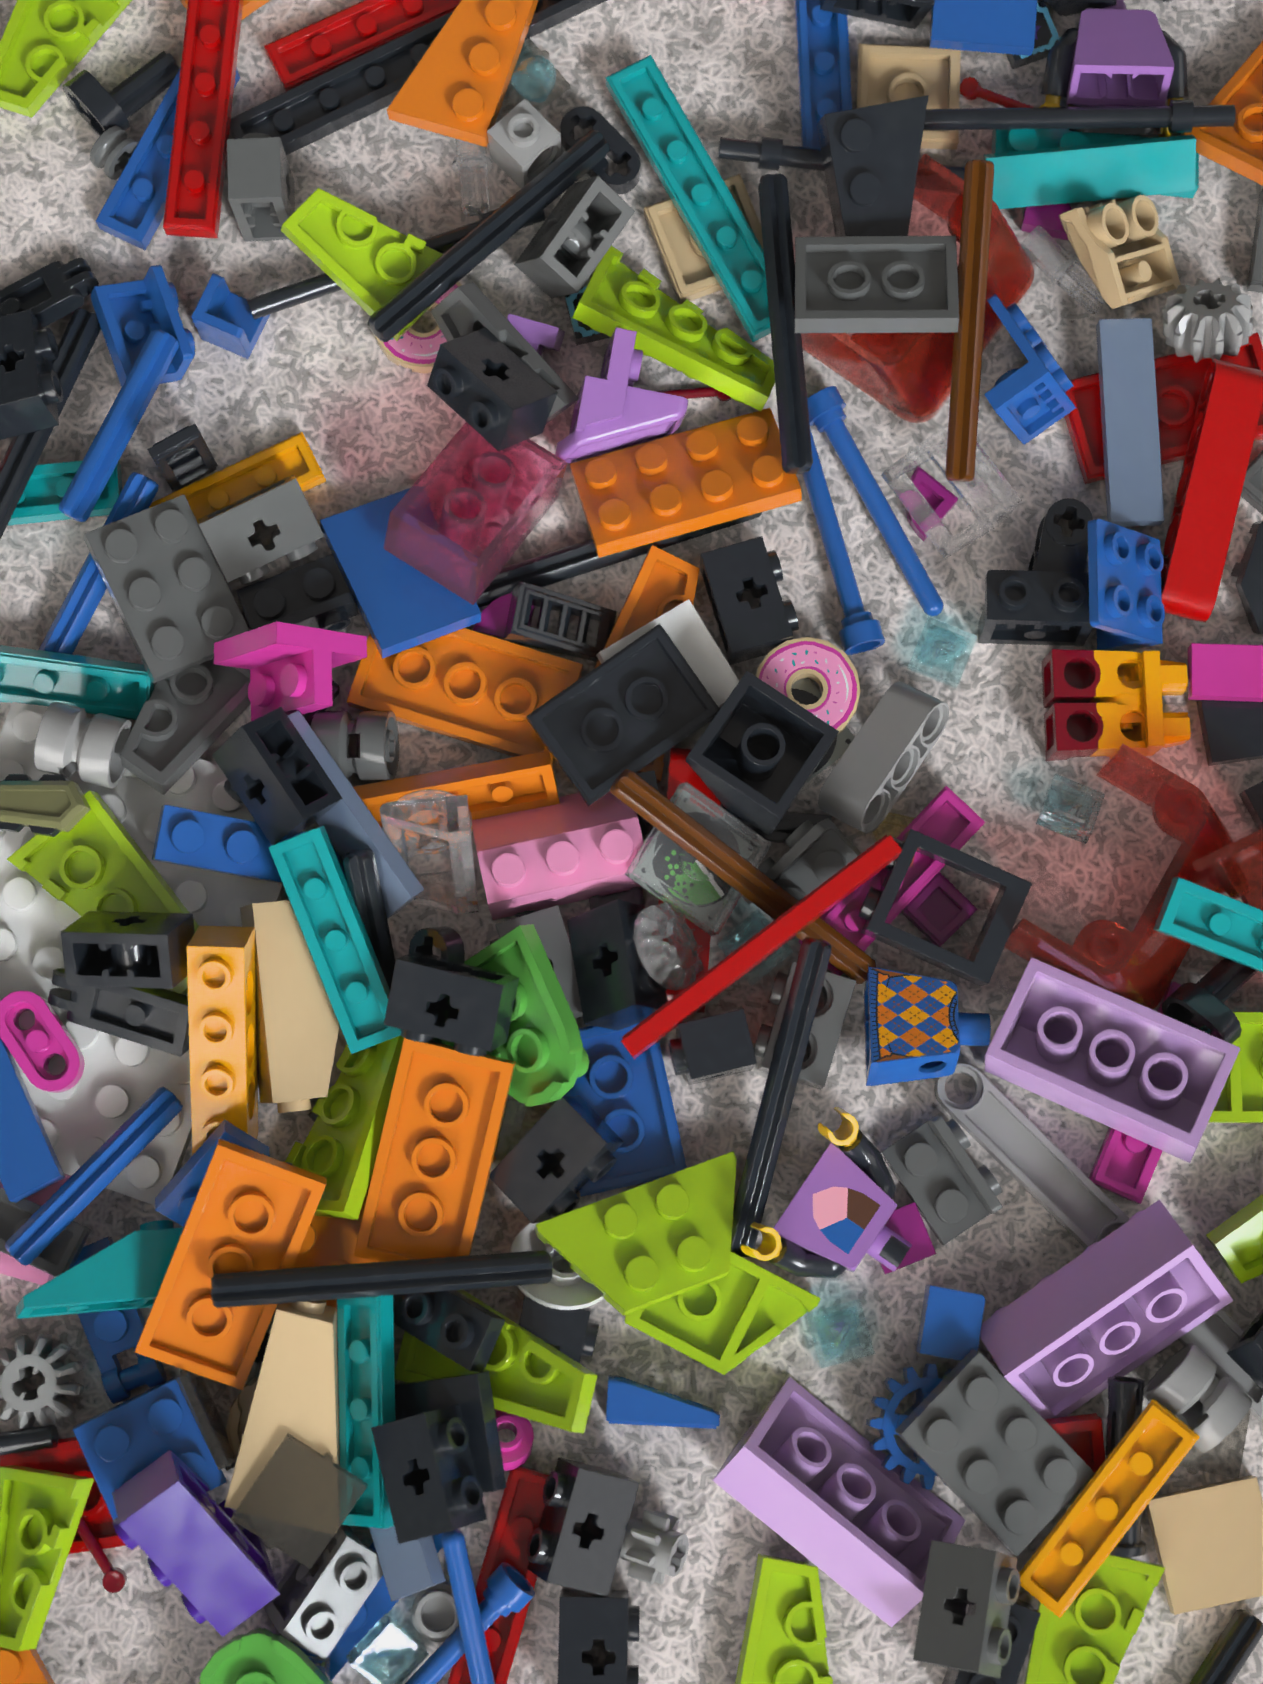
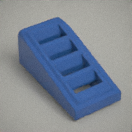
[606,1375,720,1429]

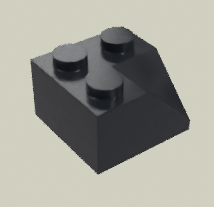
[686,671,839,836]

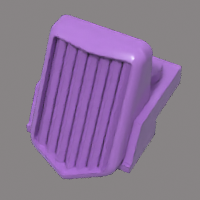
[554,327,688,464]

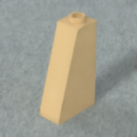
[240,900,340,1113]
[224,1300,341,1533]

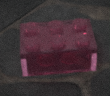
[384,422,567,605]

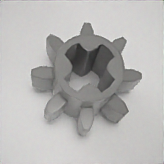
[620,1510,689,1584]

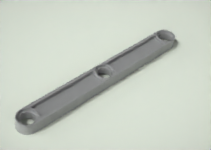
[934,1063,1263,1423]

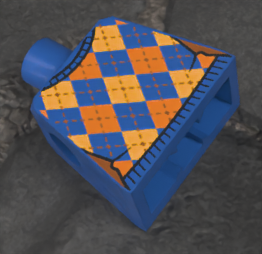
[864,967,991,1086]

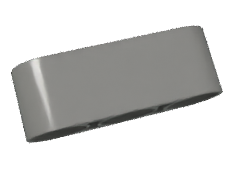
[818,681,949,834]

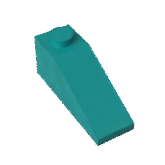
[15,1220,184,1319]

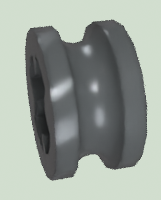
[90,126,139,180]

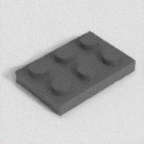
[795,236,959,333]
[84,495,249,684]
[895,1349,1095,1556]

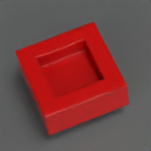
[1044,1413,1105,1476]

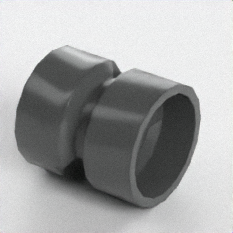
[311,711,400,781]

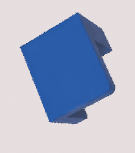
[191,273,270,359]
[916,1285,985,1361]

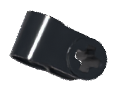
[1028,498,1093,572]

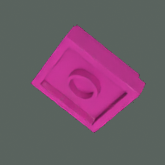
[214,621,367,721]

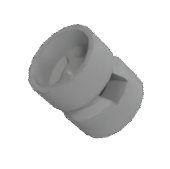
[34,701,132,789]
[1144,1343,1253,1453]

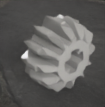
[1163,278,1253,363]
[0,1333,84,1429]

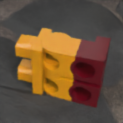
[1041,649,1191,761]

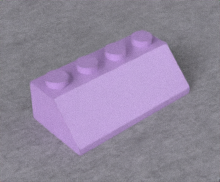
[985,957,1241,1163]
[980,1199,1233,1419]
[712,1377,966,1628]

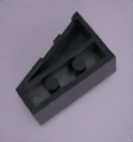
[817,95,928,237]

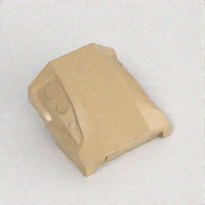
[1059,195,1181,309]

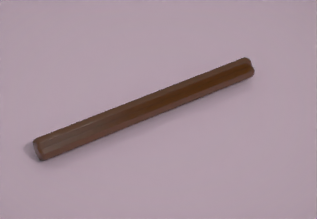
[945,160,994,482]
[610,769,876,984]

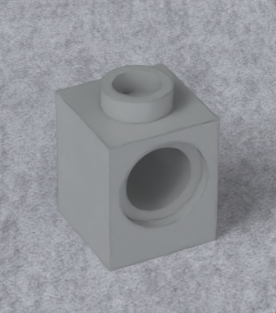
[487,98,562,189]

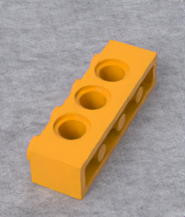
[187,926,259,1156]

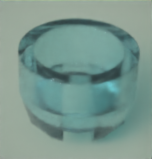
[511,55,557,103]

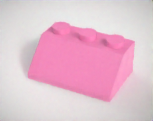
[471,791,647,920]

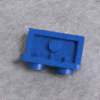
[90,265,195,387]

